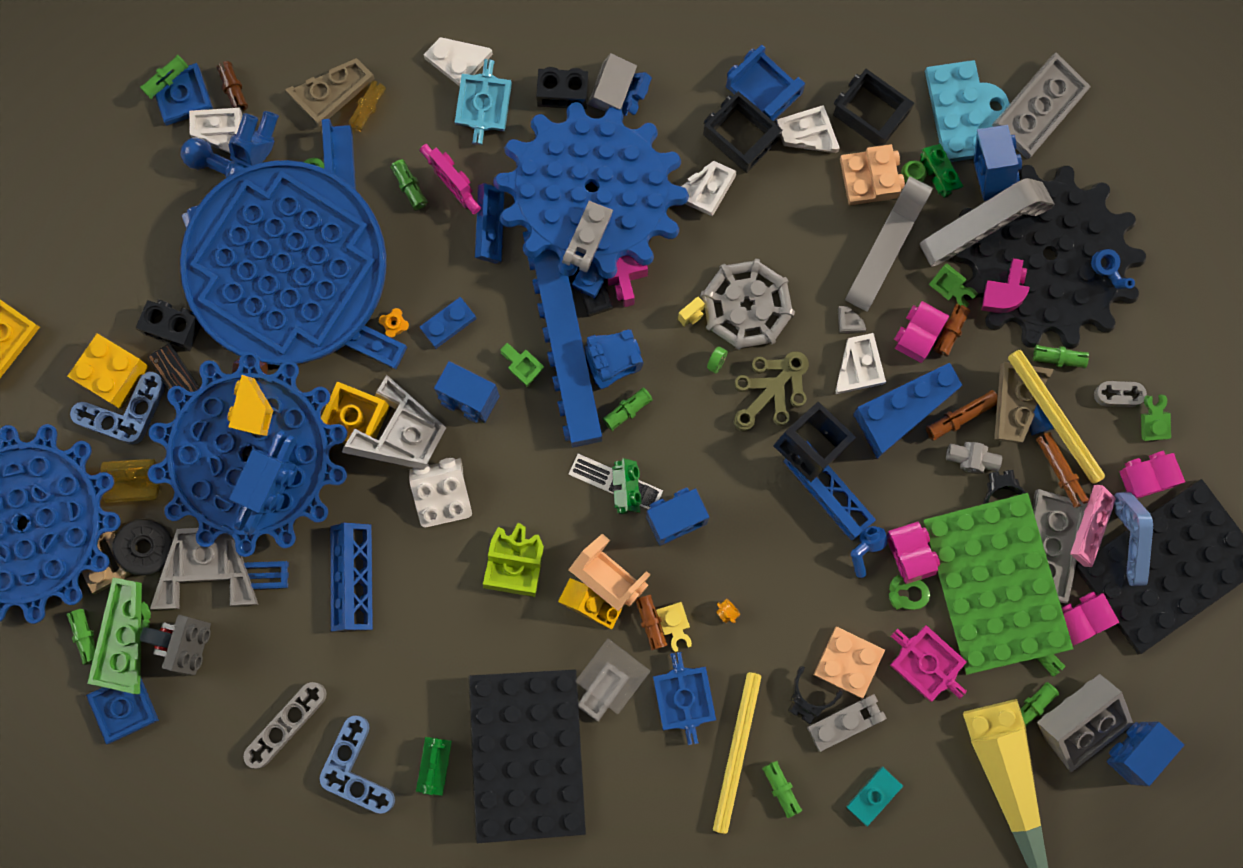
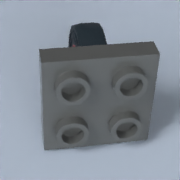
[140,615,211,675]

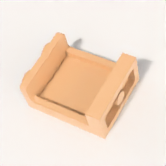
[569,534,651,611]

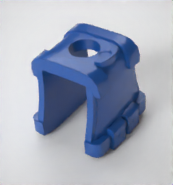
[585,330,644,390]

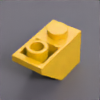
[227,375,273,436]
[558,578,623,629]

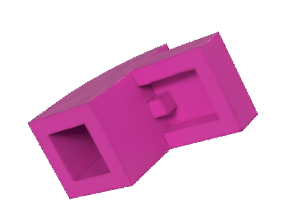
[608,256,648,307]
[981,259,1030,313]

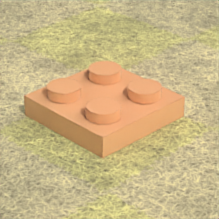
[813,626,885,699]

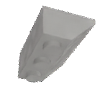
[1037,674,1133,772]

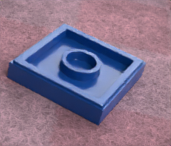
[155,63,213,126]
[86,676,159,744]

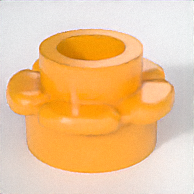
[716,599,740,623]

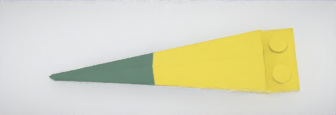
[963,699,1048,868]

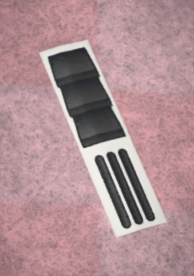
[569,454,663,509]

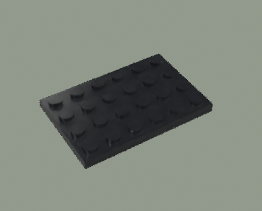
[1075,479,1243,654]
[468,669,586,844]

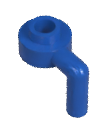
[1091,249,1135,289]
[851,526,888,578]

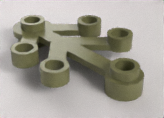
[733,351,809,432]

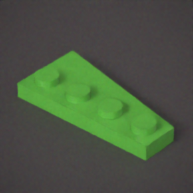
[87,577,142,694]

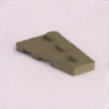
[285,58,375,127]
[994,362,1053,443]

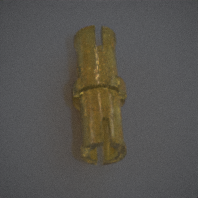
[348,80,386,131]

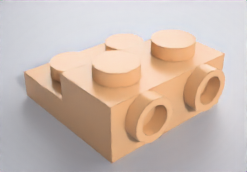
[840,144,905,205]

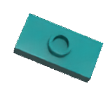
[846,767,903,827]

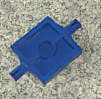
[653,652,716,745]

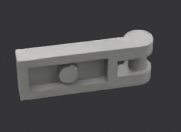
[562,201,613,272]
[807,694,887,752]

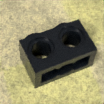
[536,67,589,110]
[135,300,201,351]

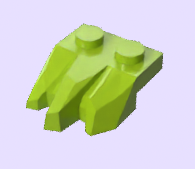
[483,523,544,597]

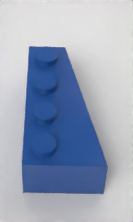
[853,363,962,459]

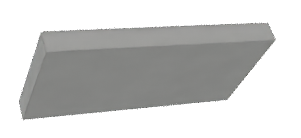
[992,53,1091,159]
[1032,489,1088,605]

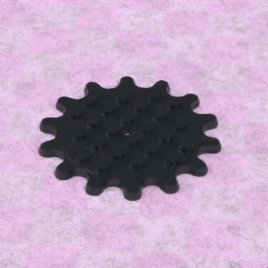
[951,165,1146,349]

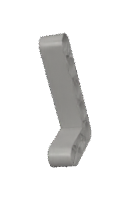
[845,176,933,312]
[919,178,1055,267]

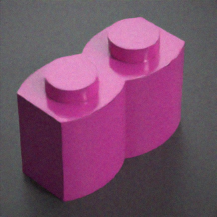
[894,301,949,363]
[1119,451,1185,499]
[887,522,940,585]
[1061,591,1119,646]

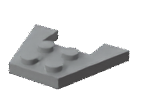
[342,375,446,470]
[150,528,259,610]

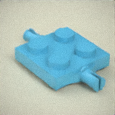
[455,59,512,145]

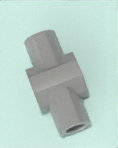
[946,442,1002,473]

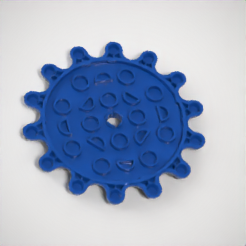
[493,102,689,279]
[148,351,347,557]
[0,424,121,624]

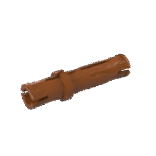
[925,390,998,441]
[1036,432,1089,508]

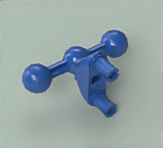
[180,111,279,178]

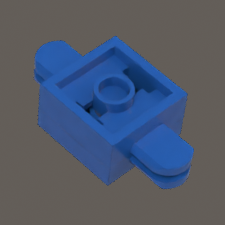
[229,430,297,535]

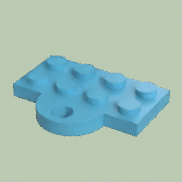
[925,60,1009,162]

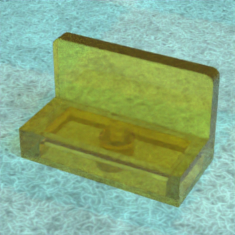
[100,459,160,503]

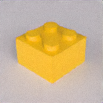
[67,333,149,409]
[321,382,390,444]

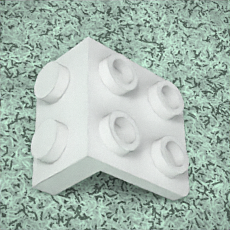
[409,458,472,527]

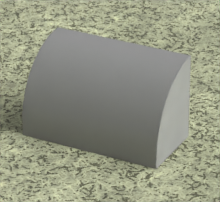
[587,53,637,111]

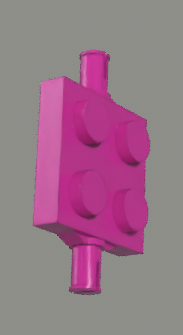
[419,144,481,215]
[890,625,967,702]

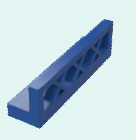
[322,119,356,190]
[783,441,876,541]
[330,523,373,632]

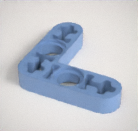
[70,372,166,445]
[1114,492,1153,586]
[320,716,395,814]

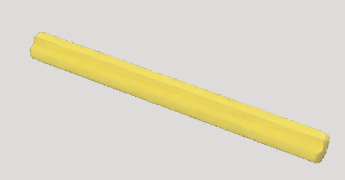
[1008,350,1105,483]
[713,672,761,834]

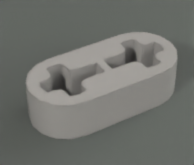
[1094,381,1147,407]

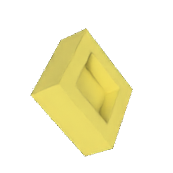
[678,297,705,327]

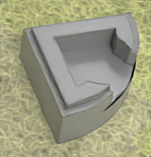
[838,306,866,333]

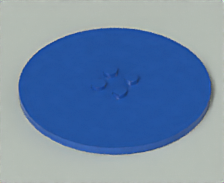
[180,160,386,366]

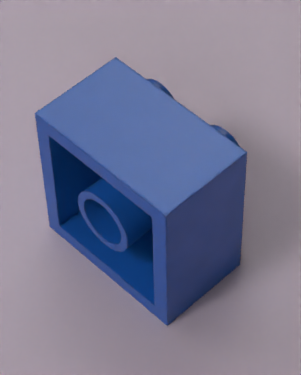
[974,125,1022,201]
[434,361,500,423]
[646,488,710,546]
[1106,722,1184,786]

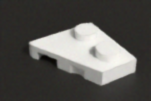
[424,37,493,87]
[776,105,840,153]
[189,108,242,153]
[681,161,736,216]
[835,333,886,394]

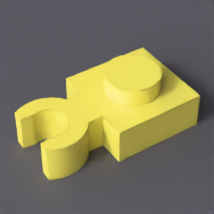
[656,602,692,652]

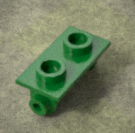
[920,144,964,198]
[612,458,642,514]
[416,737,452,796]

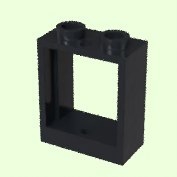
[833,68,914,146]
[703,91,783,173]
[773,402,856,482]

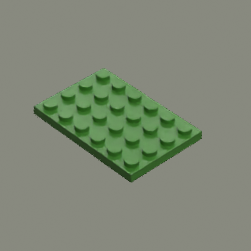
[924,493,1073,675]

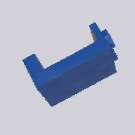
[726,45,805,121]

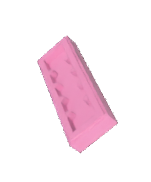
[1070,485,1116,567]

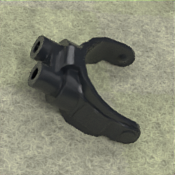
[983,470,1026,504]
[788,666,843,724]

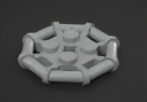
[700,259,795,350]

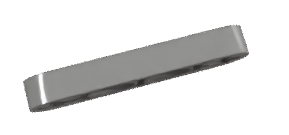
[243,682,327,769]

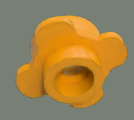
[379,308,409,338]

